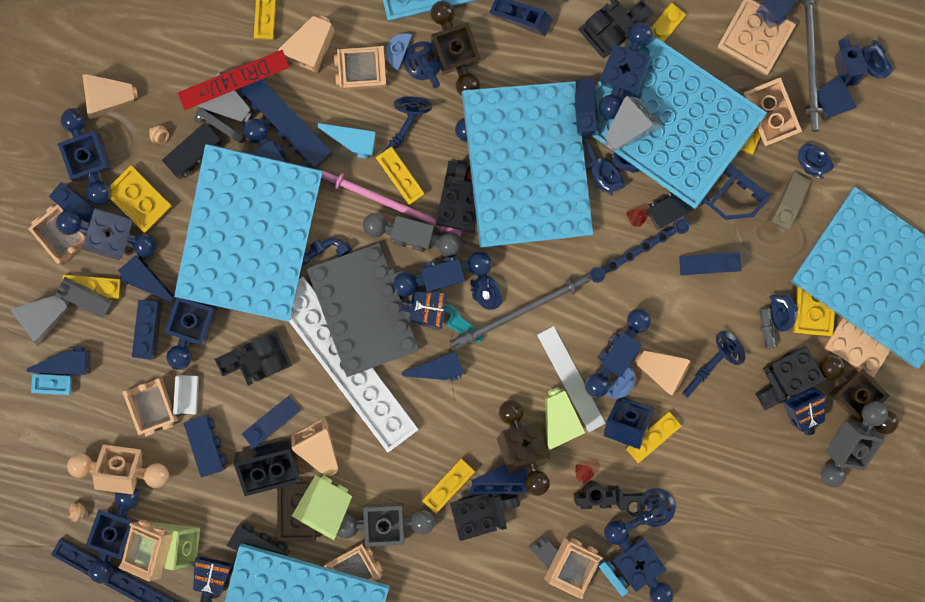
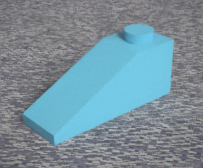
[318,123,377,159]

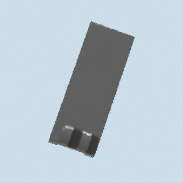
[194,107,245,144]
[56,277,113,318]
[529,534,578,582]

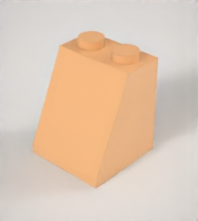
[278,16,335,73]

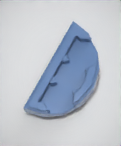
[386,33,412,71]
[605,365,636,399]

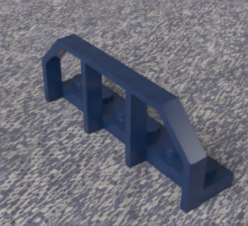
[703,163,771,220]

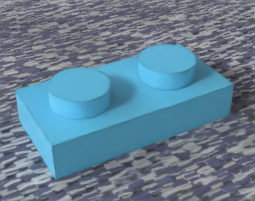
[31,373,72,395]
[598,559,628,597]

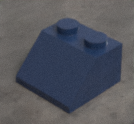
[603,397,655,450]

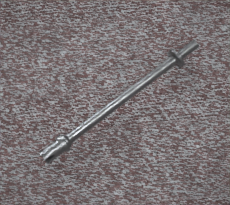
[801,0,823,132]
[449,275,590,352]

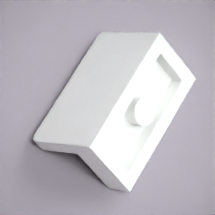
[173,375,199,415]

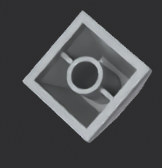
[198,73,252,122]
[605,96,663,151]
[10,295,70,346]

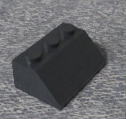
[233,438,301,496]

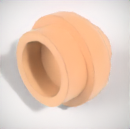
[149,125,169,145]
[67,503,89,522]

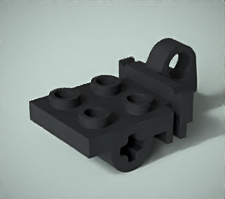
[578,0,655,59]
[436,160,476,232]
[214,331,292,386]
[755,345,825,411]
[574,481,645,517]
[450,494,520,541]

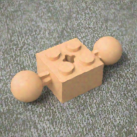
[67,445,169,494]

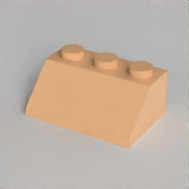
[744,77,802,146]

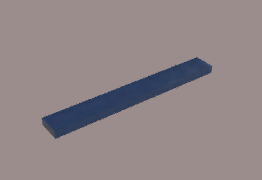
[51,538,180,602]

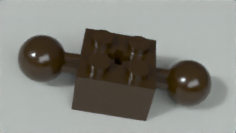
[430,0,481,96]
[819,355,899,434]
[497,400,551,496]

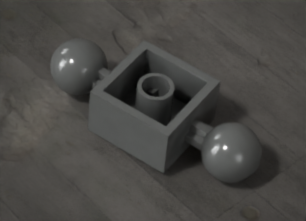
[363,213,462,257]
[821,401,888,487]
[337,503,435,547]

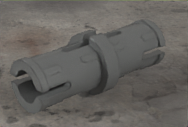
[759,308,777,348]

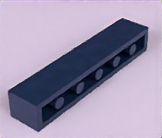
[236,79,333,169]

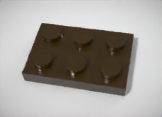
[277,483,316,541]

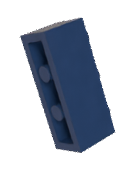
[132,300,163,360]
[183,414,227,478]

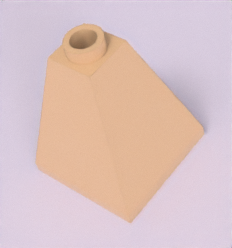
[82,74,138,120]
[635,351,691,396]
[291,417,338,476]

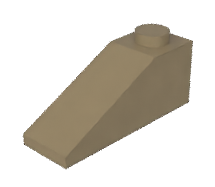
[767,172,811,231]

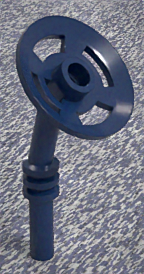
[404,42,440,88]
[376,97,432,161]
[682,331,745,398]
[625,488,675,531]

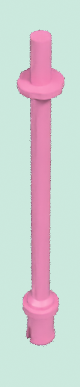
[321,170,463,238]

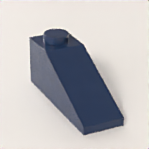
[489,0,553,36]
[755,0,795,29]
[575,78,600,137]
[49,182,97,223]
[679,252,742,275]
[118,255,176,302]
[27,347,91,375]
[402,351,464,382]
[241,396,301,449]
[468,464,528,494]

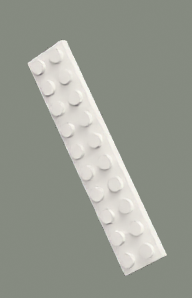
[289,276,419,452]

